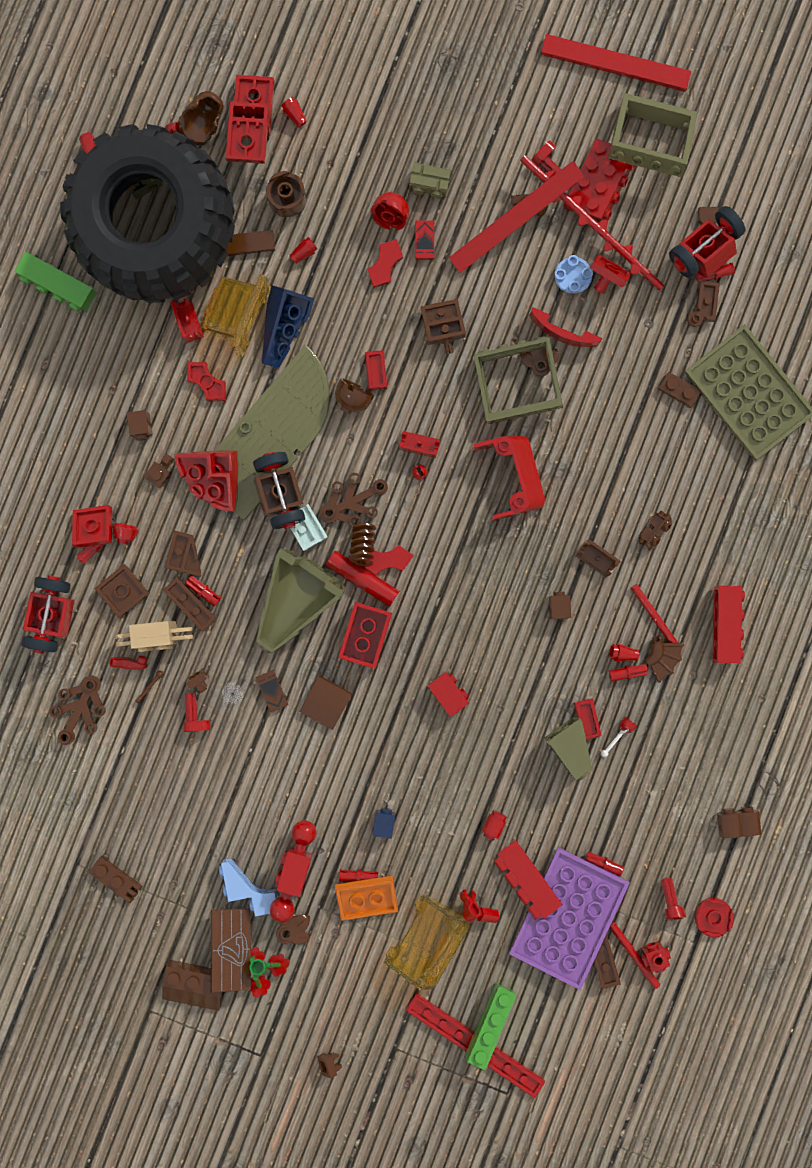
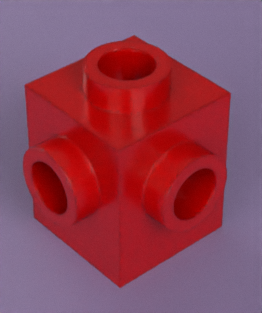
[641,941,671,973]

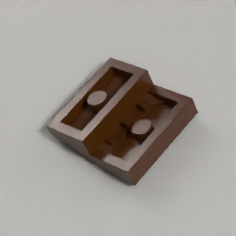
[299,675,352,730]

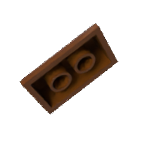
[162,960,223,1011]

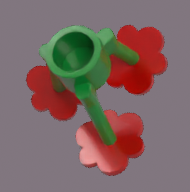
[249,947,290,998]

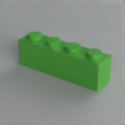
[14,251,97,312]
[464,982,517,1070]

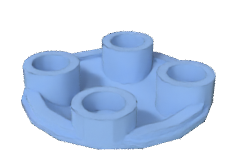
[554,255,593,294]

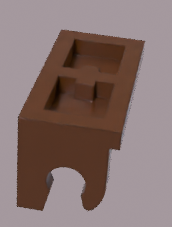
[575,539,621,578]

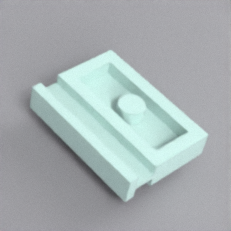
[290,504,328,551]

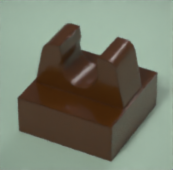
[186,668,207,693]
[317,1053,342,1079]

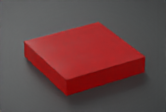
[72,505,112,548]

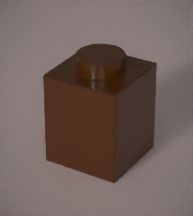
[127,410,153,441]
[549,592,571,619]

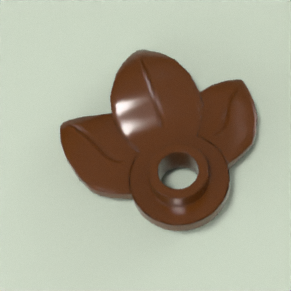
[520,348,559,377]
[276,914,310,945]

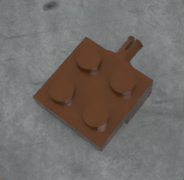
[421,299,466,354]

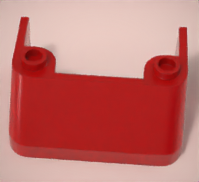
[472,435,545,522]

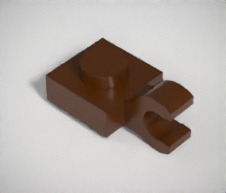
[144,454,175,489]

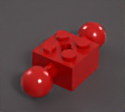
[270,820,317,923]

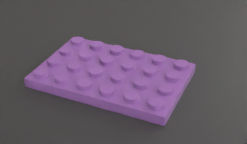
[509,847,630,990]

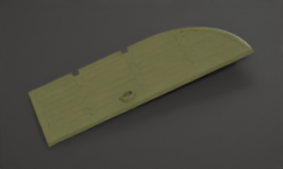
[214,345,330,520]

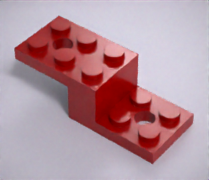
[226,75,275,164]

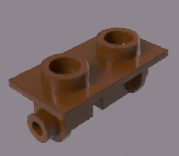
[638,511,672,551]

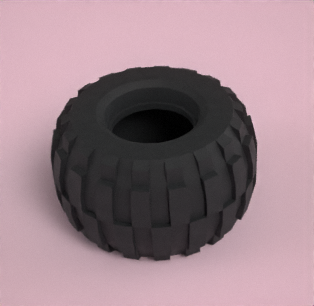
[60,124,235,303]

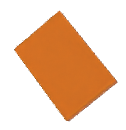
[335,876,398,921]

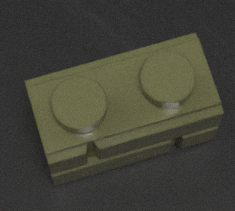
[409,162,451,199]

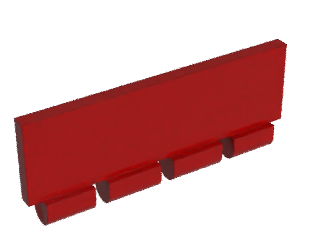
[494,840,563,920]

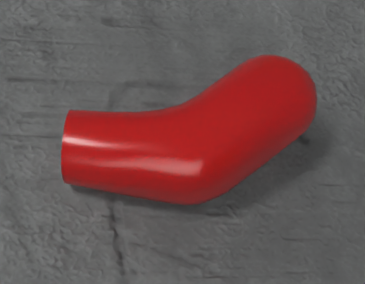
[109,656,148,670]

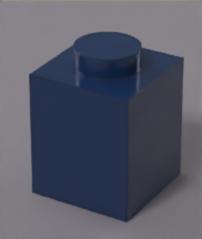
[372,807,396,839]

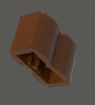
[717,806,762,838]

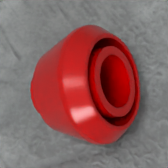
[112,523,139,545]

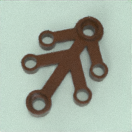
[320,473,388,526]
[50,675,106,745]

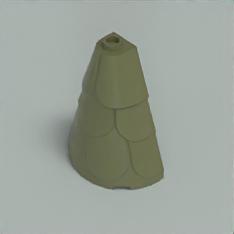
[256,548,345,653]

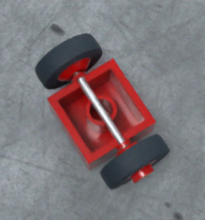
[669,206,746,278]
[21,575,75,654]

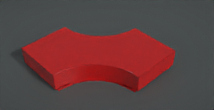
[367,239,403,288]
[187,362,226,401]
[363,545,414,575]

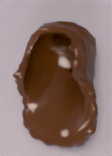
[177,91,224,145]

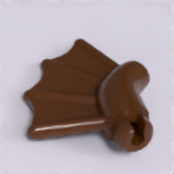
[645,636,684,683]

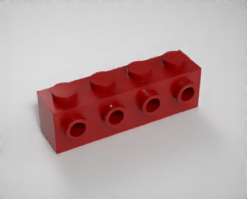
[712,585,745,664]

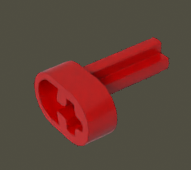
[531,140,561,174]
[183,692,211,732]
[661,878,686,921]

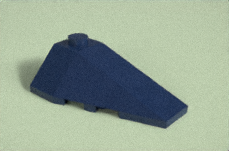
[262,285,314,368]

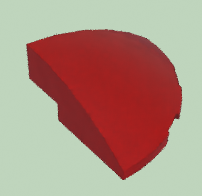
[174,450,238,511]

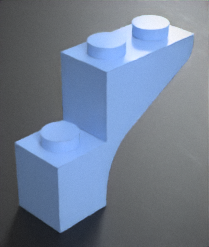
[219,859,278,916]

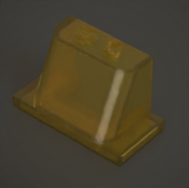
[203,274,271,357]

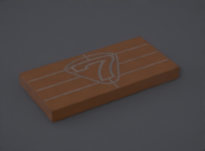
[210,909,251,993]

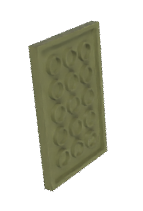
[684,324,812,461]

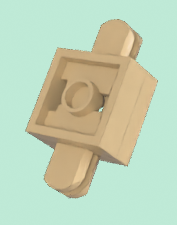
[115,621,193,652]

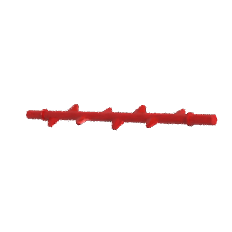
[520,155,664,291]

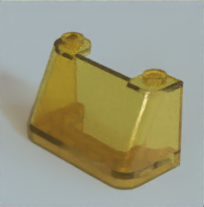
[384,894,471,990]

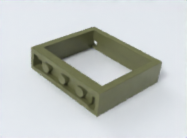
[608,93,698,178]
[474,336,563,424]

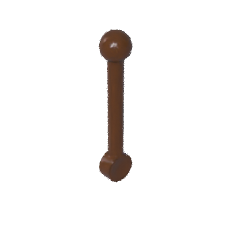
[135,670,164,704]

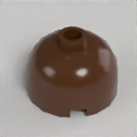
[335,378,374,414]

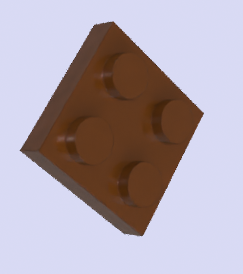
[95,564,150,618]

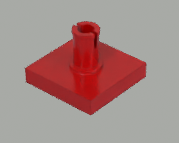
[590,254,631,294]

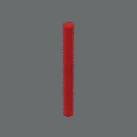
[631,584,678,643]
[609,921,661,989]

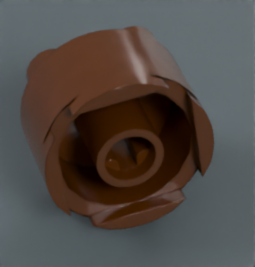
[266,171,306,217]

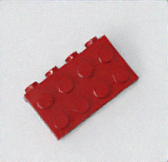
[563,139,635,222]

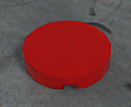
[694,898,734,938]

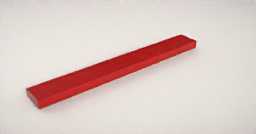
[541,34,691,92]
[449,161,584,273]
[406,992,545,1098]

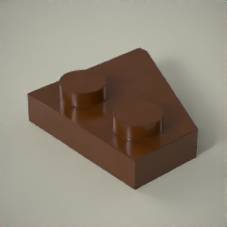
[165,530,201,577]

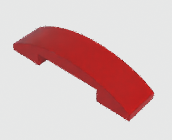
[529,307,602,347]

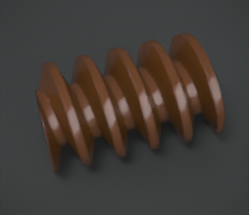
[349,523,376,567]

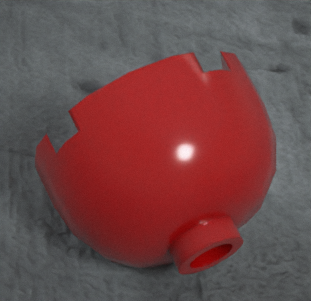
[370,192,409,231]

